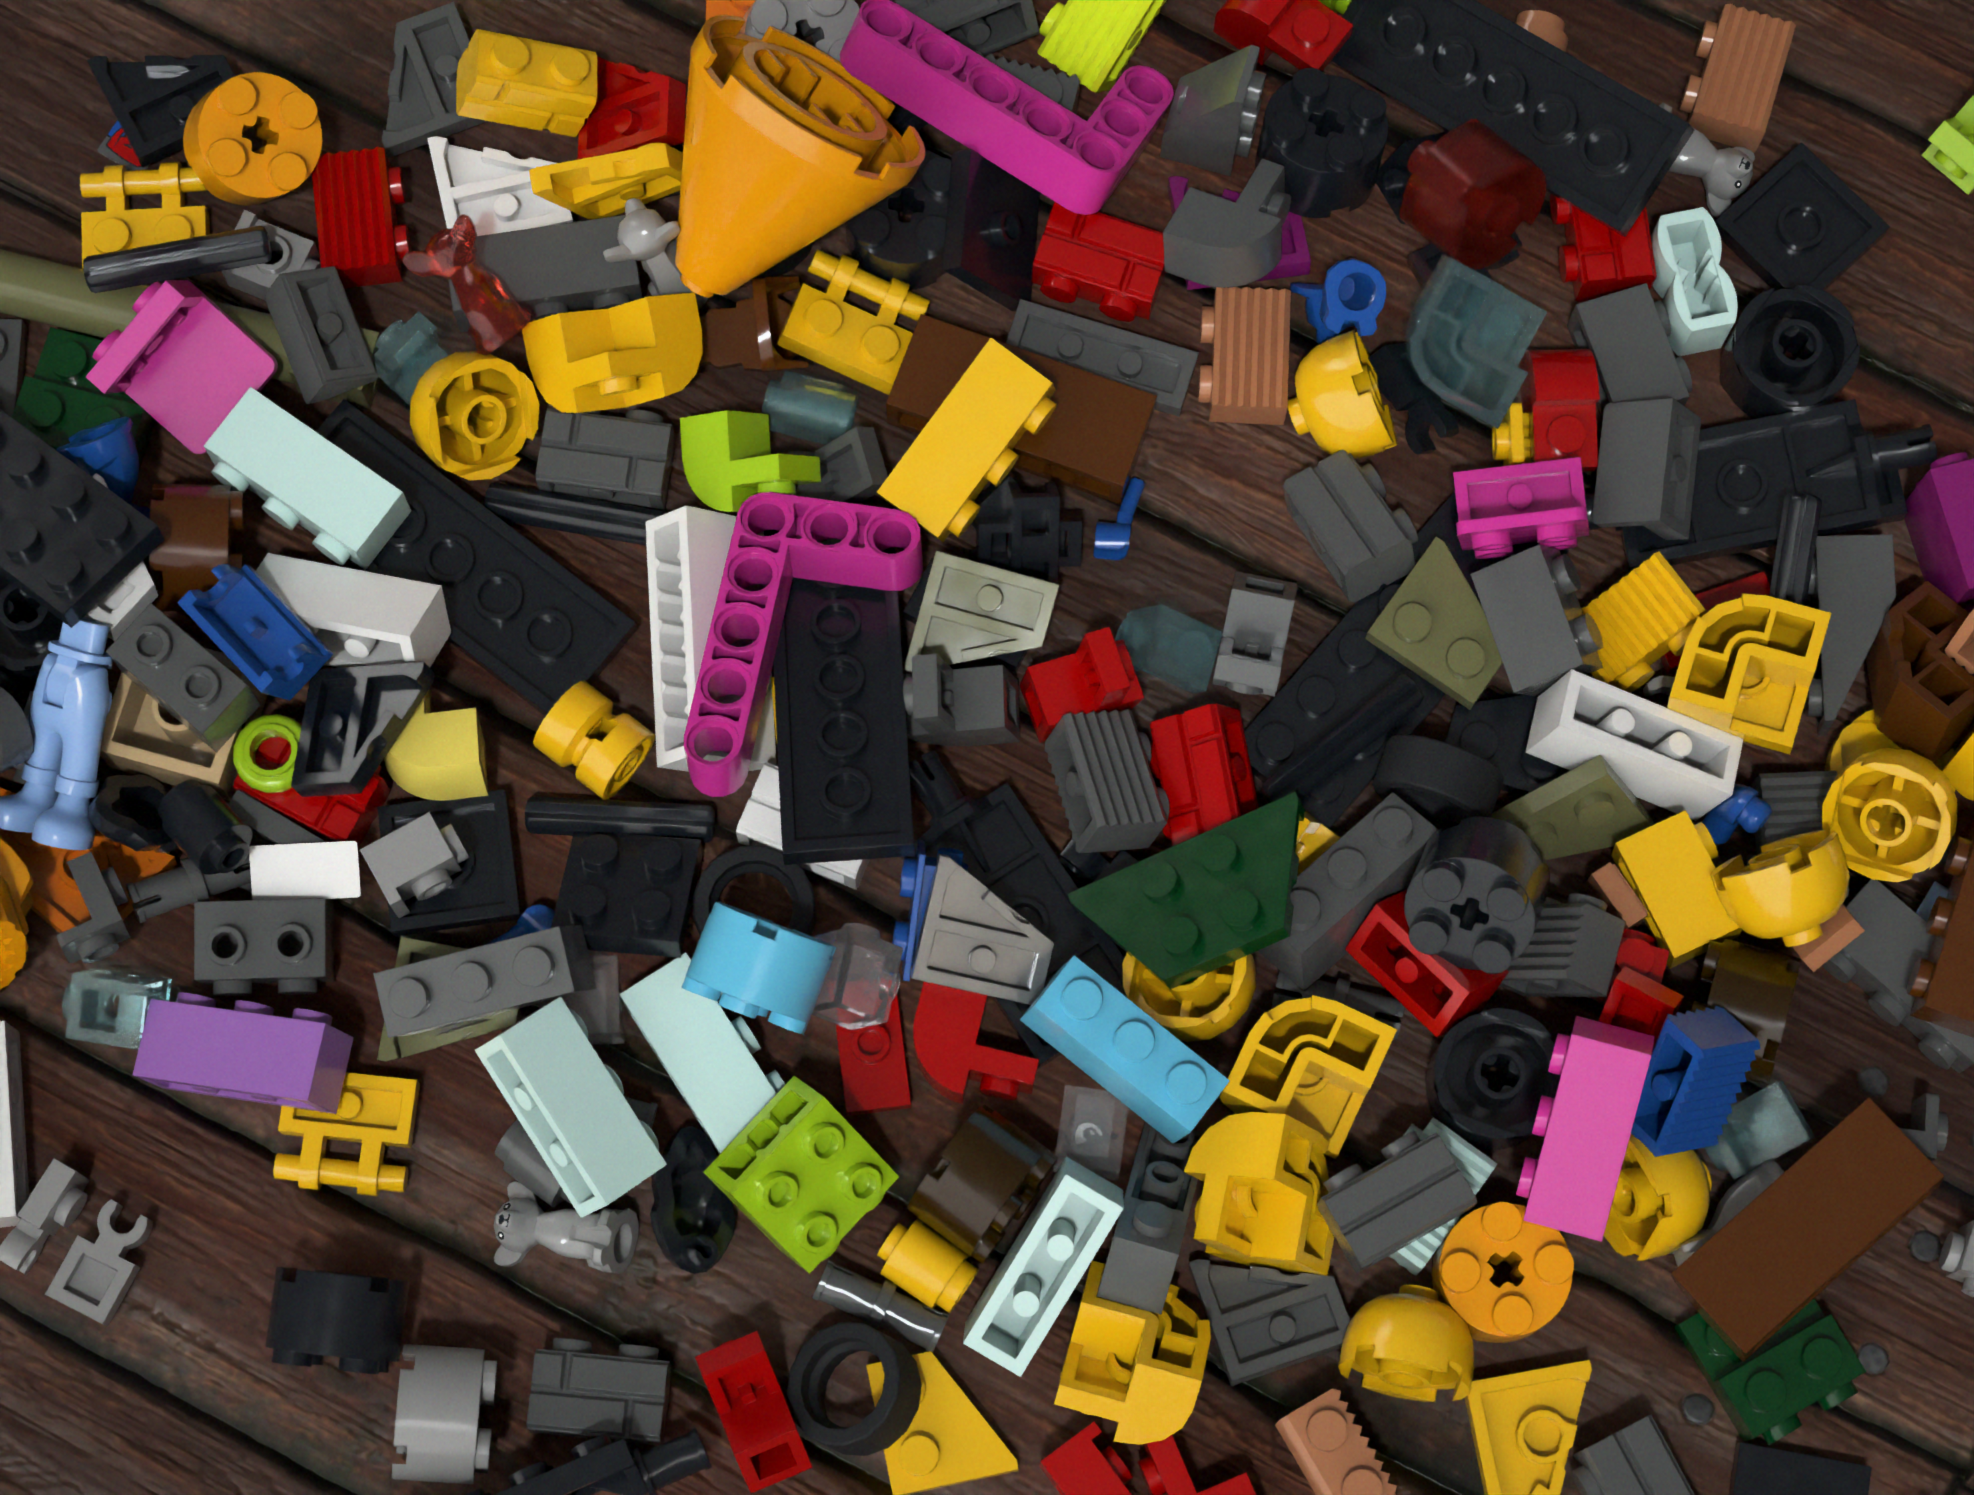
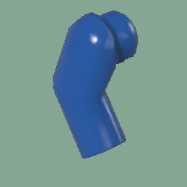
[1702,784,1772,844]

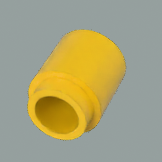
[877,1219,979,1313]

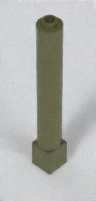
[0,249,388,410]

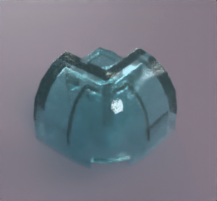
[1405,254,1547,429]

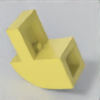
[383,689,488,801]

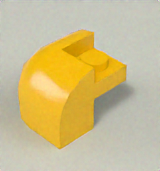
[521,292,703,413]
[1667,593,1832,755]
[1220,995,1397,1159]
[1184,1112,1335,1276]
[1054,1260,1211,1445]

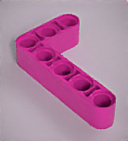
[839,0,1174,215]
[684,492,923,797]

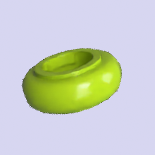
[233,714,302,793]

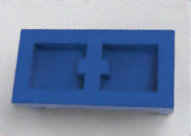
[177,564,334,701]

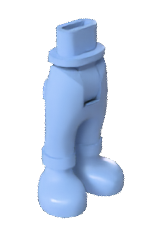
[0,617,113,850]

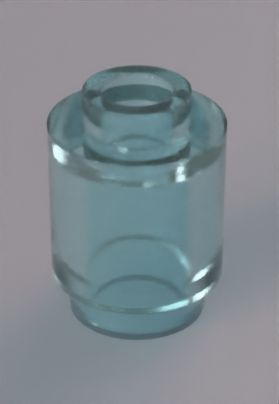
[762,370,858,445]

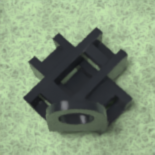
[969,471,1082,584]

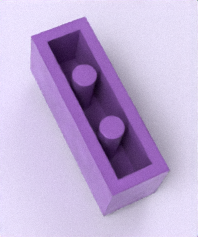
[133,992,354,1114]

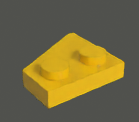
[529,143,683,220]
[866,1351,1019,1495]

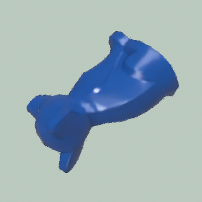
[1289,258,1386,344]
[56,416,150,519]

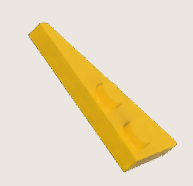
[1465,1360,1592,1495]

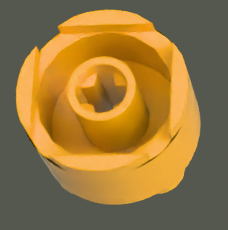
[183,72,322,206]
[1432,1202,1574,1343]

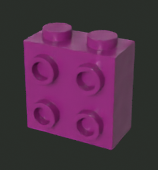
[1904,452,1974,613]

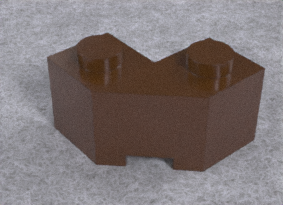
[1866,581,1974,763]

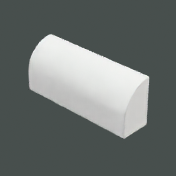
[645,506,777,772]

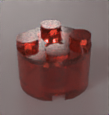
[1399,118,1547,270]

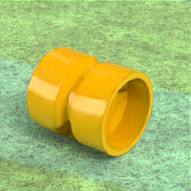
[533,681,655,800]

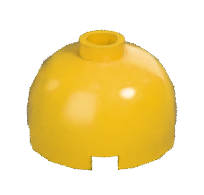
[1288,330,1398,459]
[409,351,540,481]
[1822,748,1957,882]
[1710,830,1850,947]
[1122,953,1256,1042]
[1603,1134,1712,1261]
[1338,1285,1474,1402]

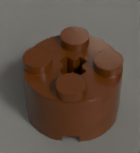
[149,484,246,612]

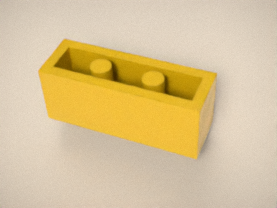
[877,338,1057,542]

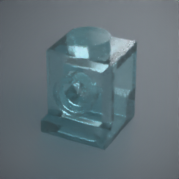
[62,968,172,1050]

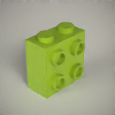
[703,1076,899,1274]

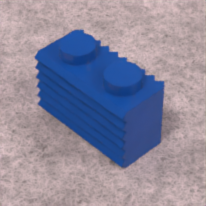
[1631,1006,1761,1157]

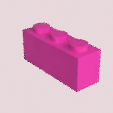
[1516,1016,1655,1242]

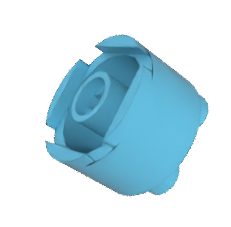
[682,901,836,1035]

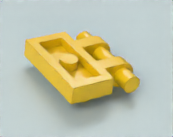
[80,162,210,269]
[776,249,930,395]
[273,1072,420,1196]

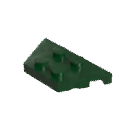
[1068,792,1305,989]

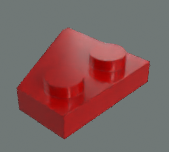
[577,56,686,160]

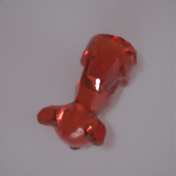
[403,214,533,355]

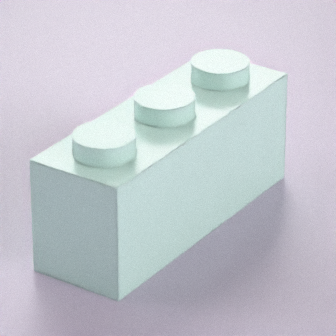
[204,387,411,570]
[619,953,785,1155]
[475,996,667,1218]
[963,1156,1124,1377]

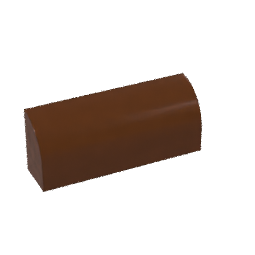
[886,314,1157,505]
[1671,1097,1945,1362]

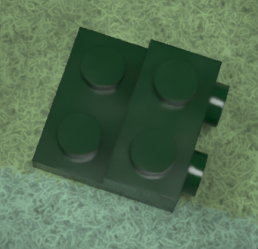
[12,327,156,470]
[1674,1299,1866,1445]

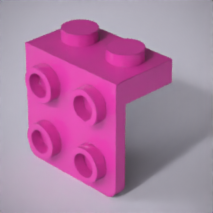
[85,280,278,454]
[1453,457,1589,559]

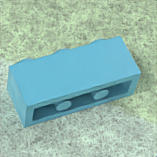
[1020,955,1230,1144]

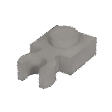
[0,1158,90,1275]
[45,1199,153,1327]

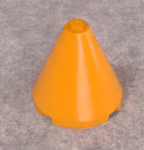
[675,15,926,298]

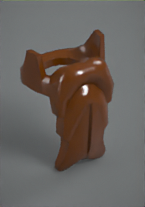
[699,277,809,373]

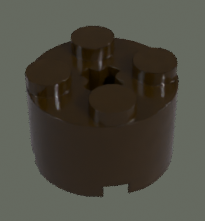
[1691,939,1802,1085]
[907,1104,1059,1264]

